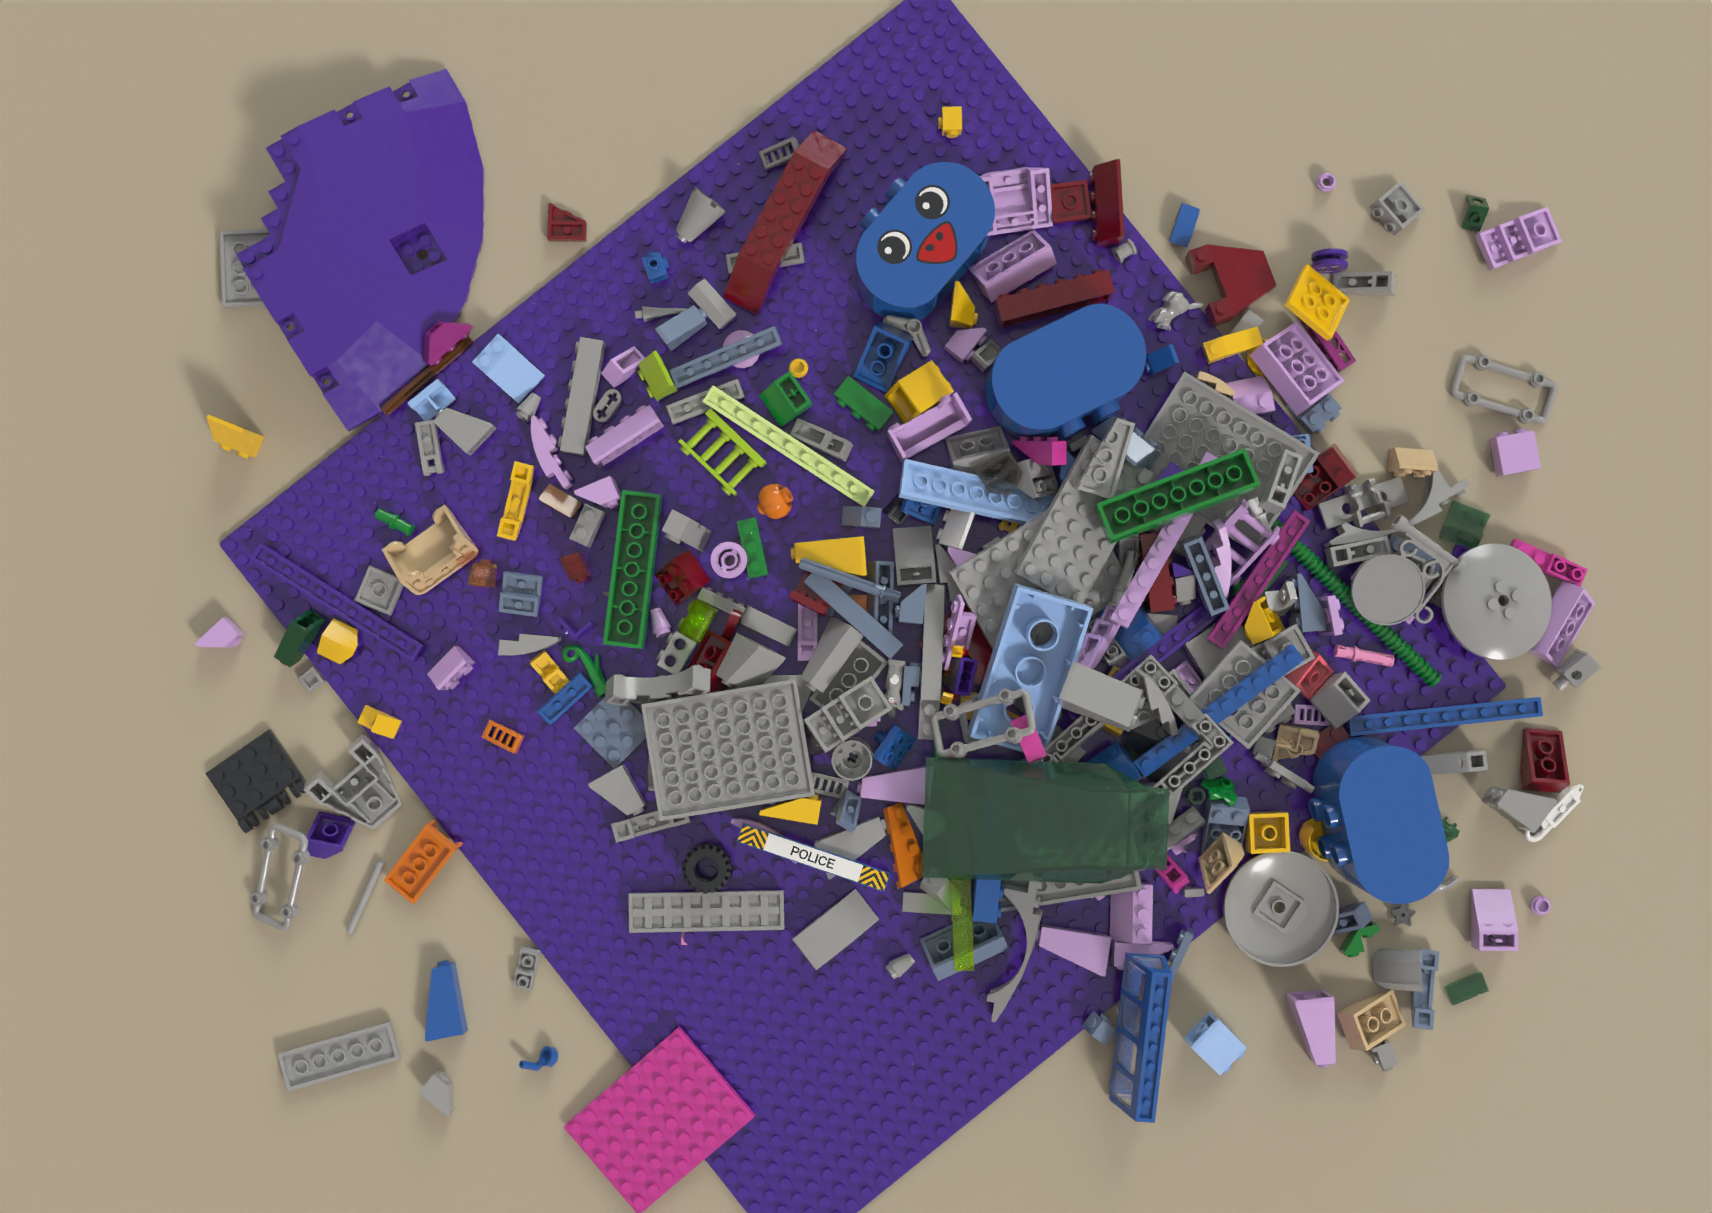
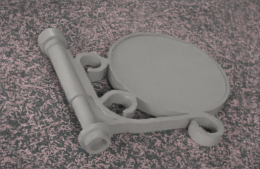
[1351,514,1466,625]

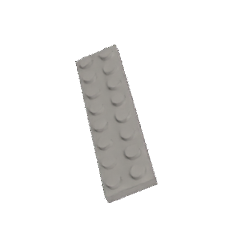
[629,890,785,933]

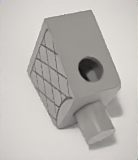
[1553,649,1601,691]

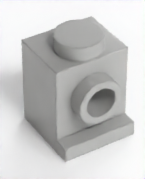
[1369,1039,1398,1071]

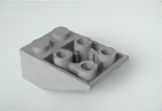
[893,526,936,586]

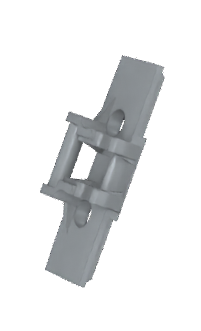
[1317,477,1409,530]

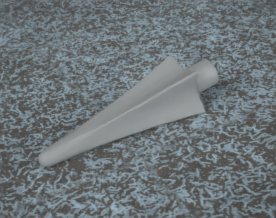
[635,306,687,322]

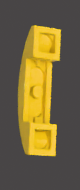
[497,461,534,541]

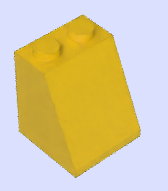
[884,360,954,424]

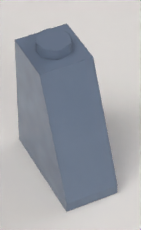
[655,305,707,351]

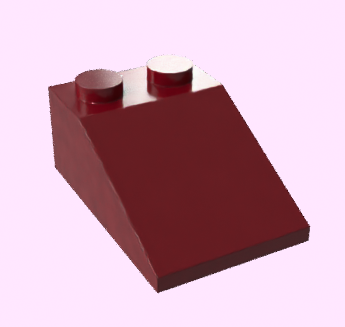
[1520,728,1570,793]

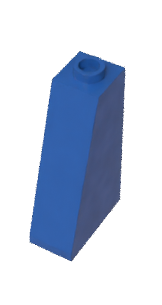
[425,960,468,1042]

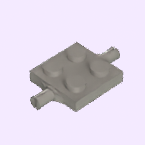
[1254,751,1315,794]

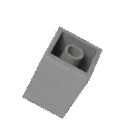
[1059,661,1145,732]

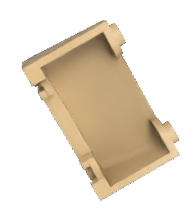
[382,504,478,595]

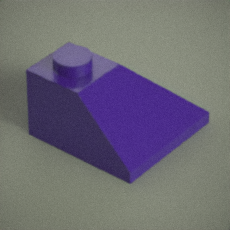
[307,811,356,859]

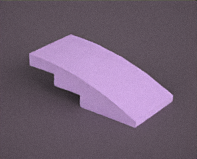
[1475,207,1562,271]

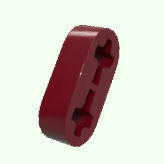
[722,609,743,641]

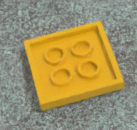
[1284,264,1350,341]

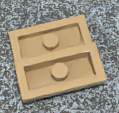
[1194,371,1235,398]

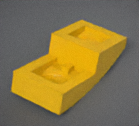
[529,650,570,694]

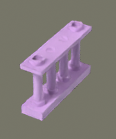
[1204,499,1280,586]

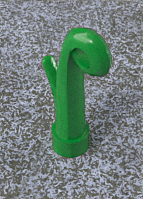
[562,644,606,698]

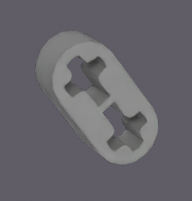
[593,389,622,423]

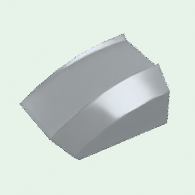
[1373,949,1423,992]

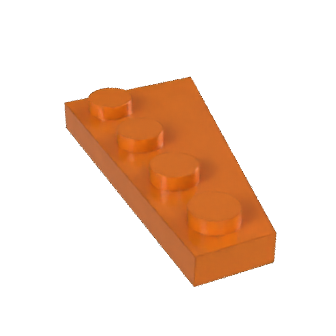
[883,802,929,889]

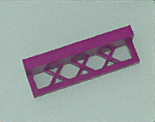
[1298,317,1356,373]

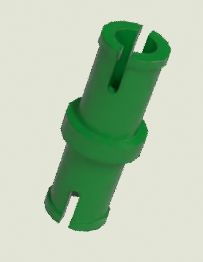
[375,508,415,536]

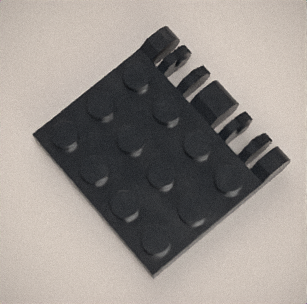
[205,729,306,833]

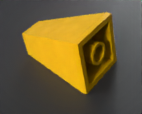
[791,536,867,577]

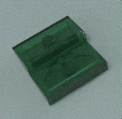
[1439,500,1490,549]

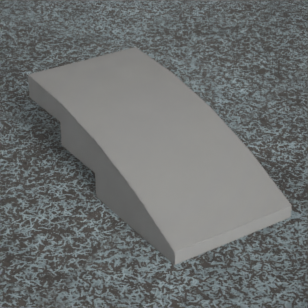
[1250,624,1315,676]
[804,676,893,753]
[792,889,879,970]

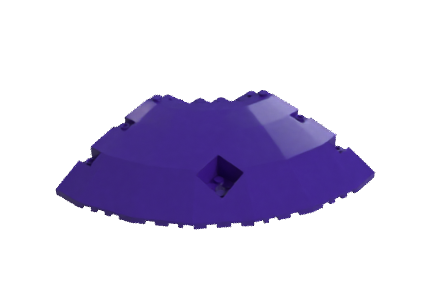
[236,69,484,431]

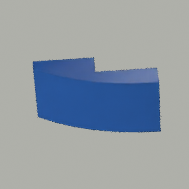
[1169,203,1200,247]

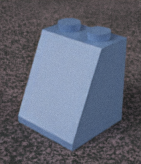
[1183,1011,1247,1075]

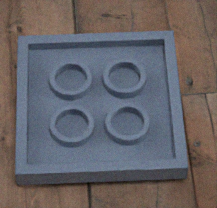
[574,697,646,769]

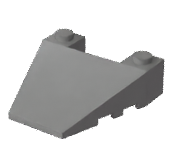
[304,732,403,830]

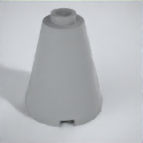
[675,187,726,243]

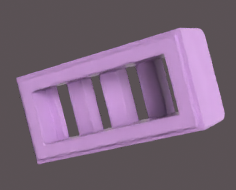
[1291,704,1330,726]

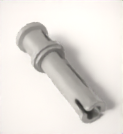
[1108,551,1140,607]

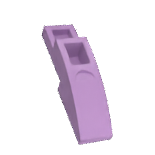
[531,415,573,490]

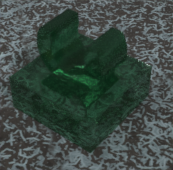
[1442,817,1460,843]

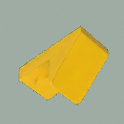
[357,705,402,739]

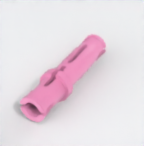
[1334,644,1394,667]

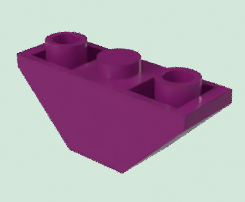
[423,321,473,366]

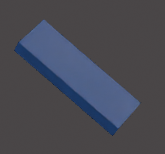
[537,672,593,725]

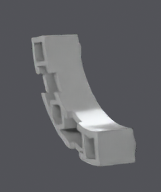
[605,665,711,706]

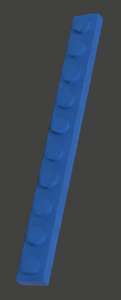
[1133,643,1305,777]
[1347,697,1543,736]

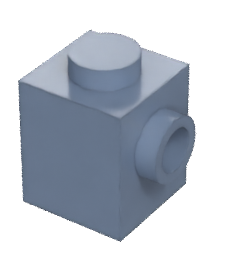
[1082,1011,1117,1046]

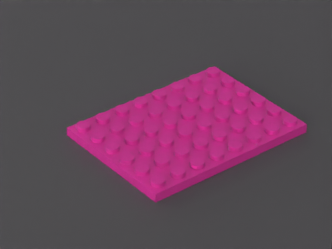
[563,1026,755,1213]

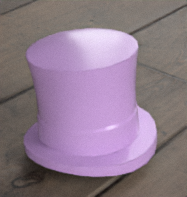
[710,542,747,578]

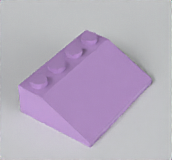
[1250,321,1344,416]

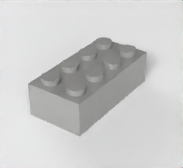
[809,640,888,708]

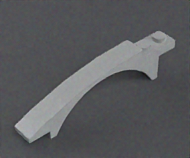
[1324,469,1470,548]
[918,584,945,740]
[987,870,1043,1022]

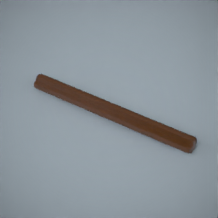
[381,336,473,416]

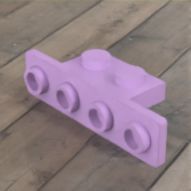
[942,594,977,671]

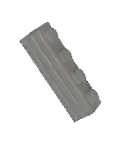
[697,586,746,618]

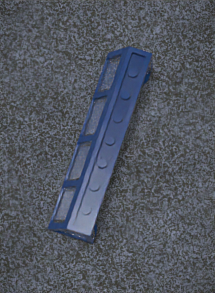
[1109,952,1172,1123]

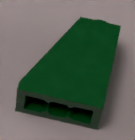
[274,609,327,667]

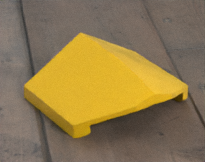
[317,618,358,664]

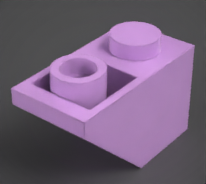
[944,328,987,363]

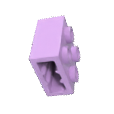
[1489,428,1541,477]

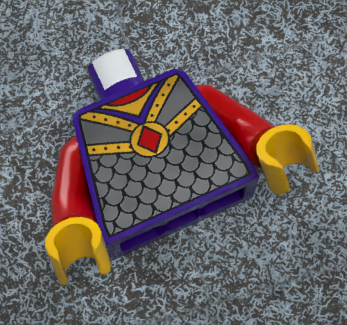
[940,645,978,705]

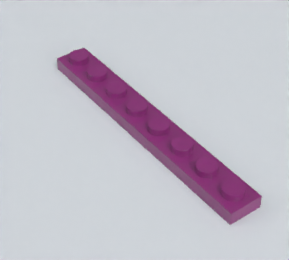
[1206,510,1310,650]

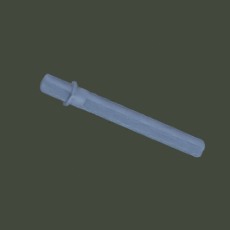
[799,557,901,603]

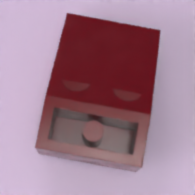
[1294,443,1358,511]

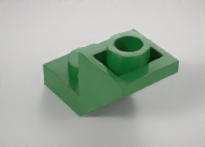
[1339,921,1380,957]

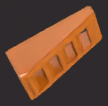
[482,720,525,754]

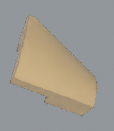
[1272,723,1320,762]

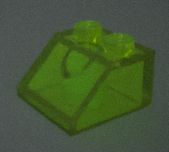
[677,598,718,643]

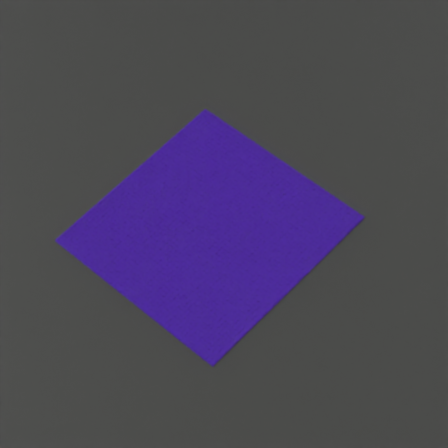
[220,0,1506,1213]

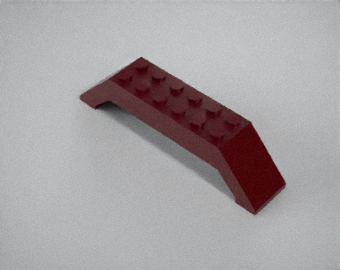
[723,130,848,316]

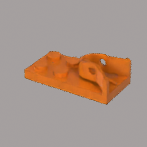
[384,819,463,904]

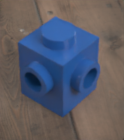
[642,251,670,284]

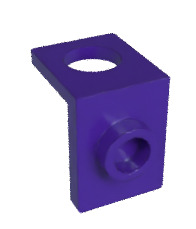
[557,616,594,639]

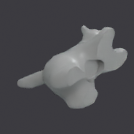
[1148,292,1204,331]

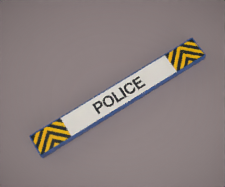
[736,823,891,892]

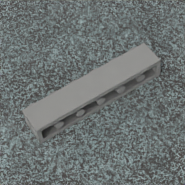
[558,337,606,457]

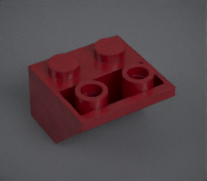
[655,549,711,606]

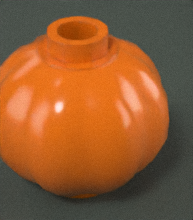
[757,484,793,519]

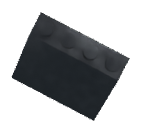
[1121,719,1202,794]

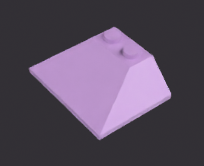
[979,167,1053,236]

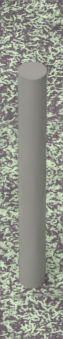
[346,860,385,934]

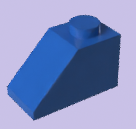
[1144,344,1179,376]

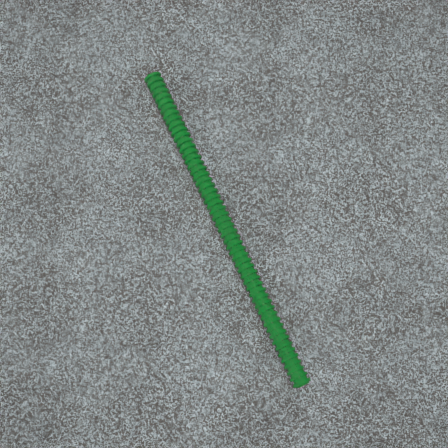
[1271,519,1442,687]

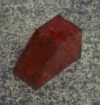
[560,552,591,584]

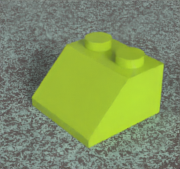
[638,350,678,401]

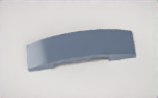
[1411,949,1439,1030]

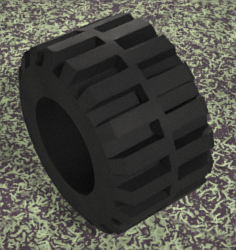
[682,842,732,894]

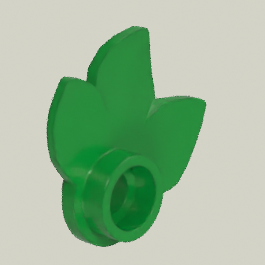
[1201,777,1237,807]

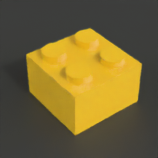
[1245,811,1290,854]

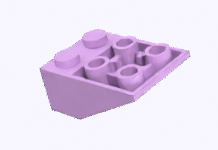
[1471,889,1518,951]

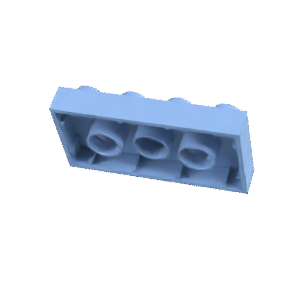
[967,583,1093,752]

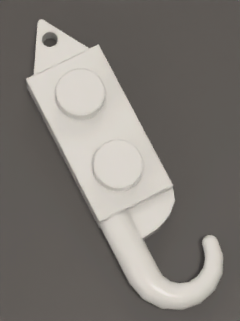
[1525,784,1584,842]

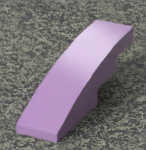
[1210,518,1232,598]
[1076,605,1120,669]

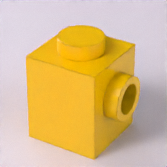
[938,106,962,138]

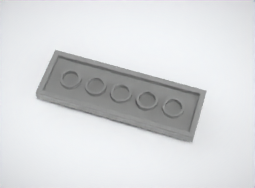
[277,1021,401,1092]

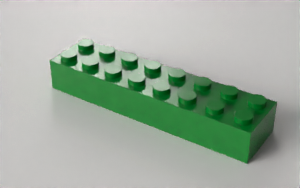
[1094,448,1260,544]
[603,490,663,649]

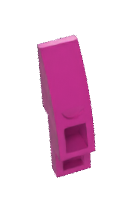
[1510,539,1588,587]

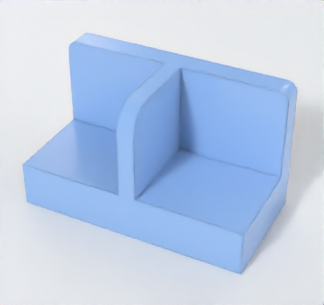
[408,379,456,421]

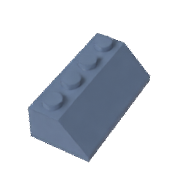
[920,915,1009,981]

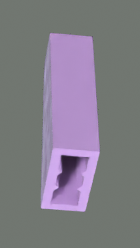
[857,765,934,806]
[1036,924,1111,976]

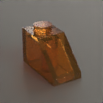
[467,559,497,588]

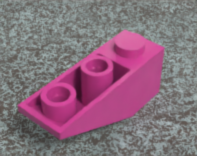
[1012,436,1066,465]

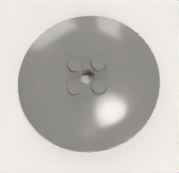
[1441,544,1552,660]
[1223,851,1339,967]

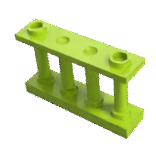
[678,408,767,496]

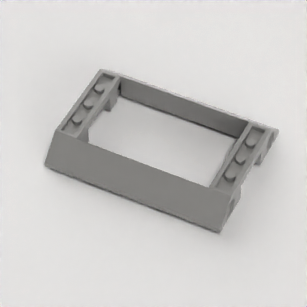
[1035,655,1234,849]

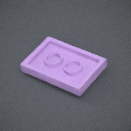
[1317,595,1344,636]

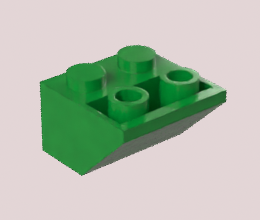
[759,371,812,427]

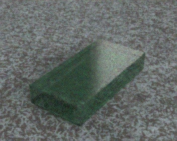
[1444,972,1489,1005]

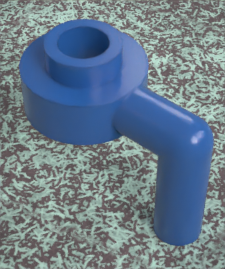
[519,1046,558,1071]

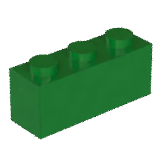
[834,376,894,432]
[737,517,769,579]

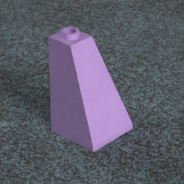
[1285,990,1336,1067]

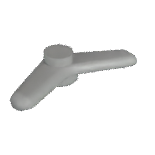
[883,315,931,357]

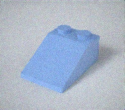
[472,334,545,404]

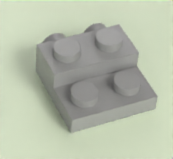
[1370,181,1425,236]

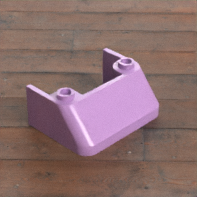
[887,392,972,462]

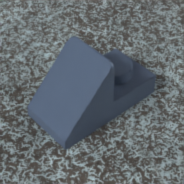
[831,789,862,832]

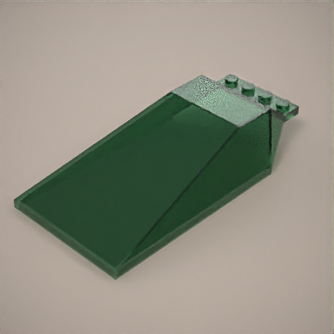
[922,757,1169,884]

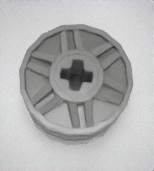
[831,736,873,781]

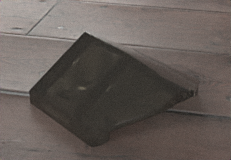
[976,451,1023,495]

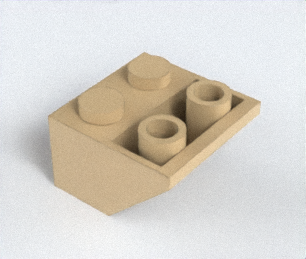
[1387,447,1438,478]

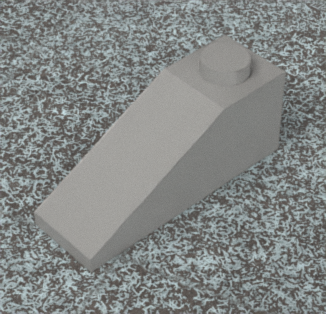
[1333,271,1397,296]
[1258,449,1303,515]
[1324,536,1391,568]

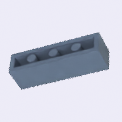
[1180,534,1230,616]
[866,561,894,639]

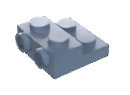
[1285,394,1342,435]
[902,662,922,706]

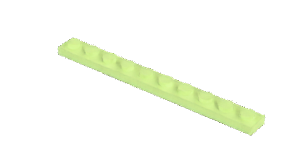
[702,386,875,507]

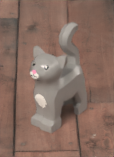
[884,659,907,719]

